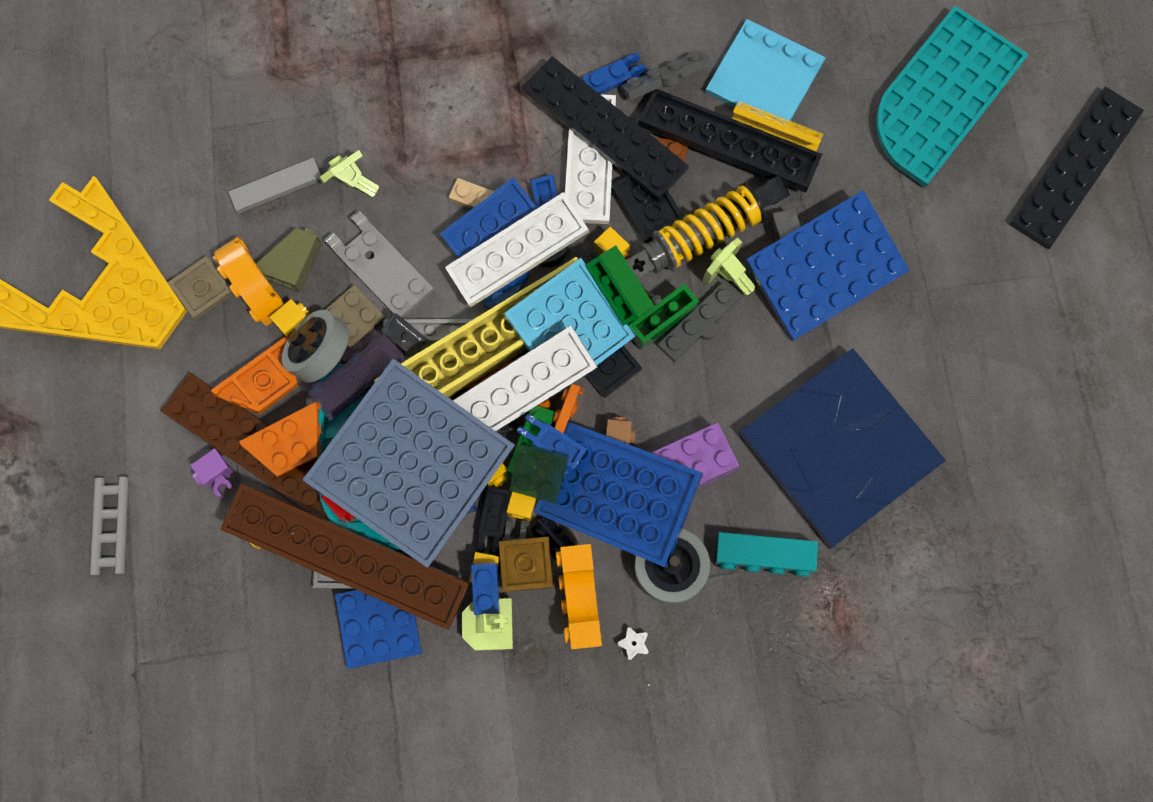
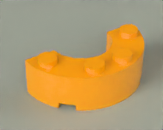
[213,236,285,326]
[556,544,602,649]

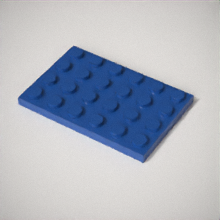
[744,190,910,341]
[534,422,703,568]

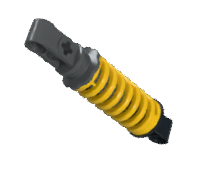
[626,175,790,278]

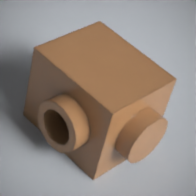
[606,417,636,445]

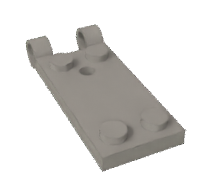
[324,210,434,318]

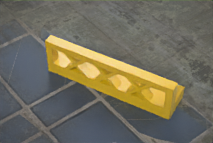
[732,101,824,151]

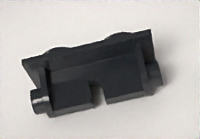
[531,517,576,561]

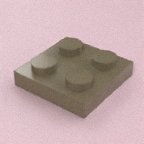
[167,256,234,320]
[326,285,386,350]

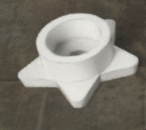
[617,627,649,660]

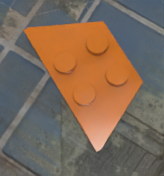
[211,336,298,415]
[239,401,321,476]

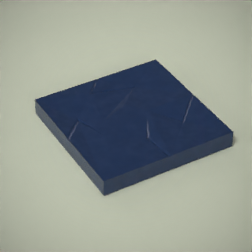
[739,348,946,549]

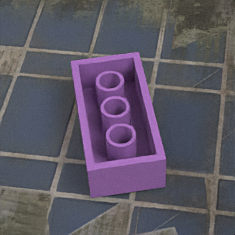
[652,423,740,489]

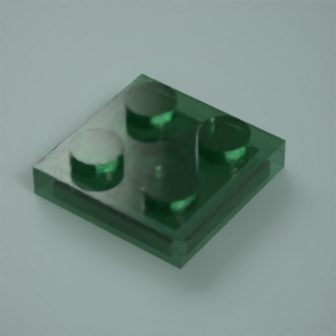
[509,442,570,504]

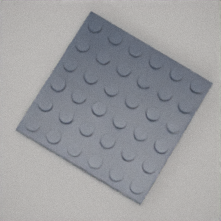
[303,359,515,568]

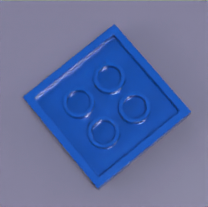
[335,590,422,669]

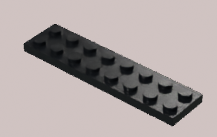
[522,56,689,201]
[1009,86,1144,250]
[638,89,822,193]

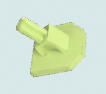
[319,150,379,197]
[702,238,755,295]
[462,598,513,651]

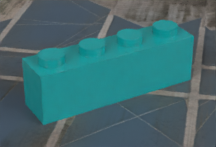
[714,532,818,578]

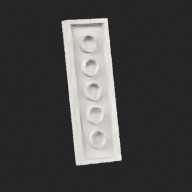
[565,94,616,224]
[445,192,589,307]
[453,325,598,431]

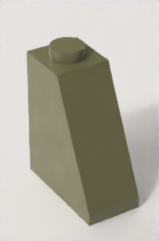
[257,228,322,293]

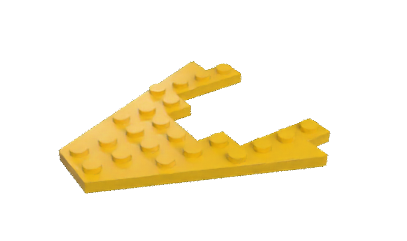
[0,176,188,350]

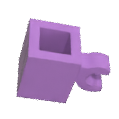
[190,448,235,498]

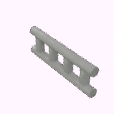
[90,477,129,576]

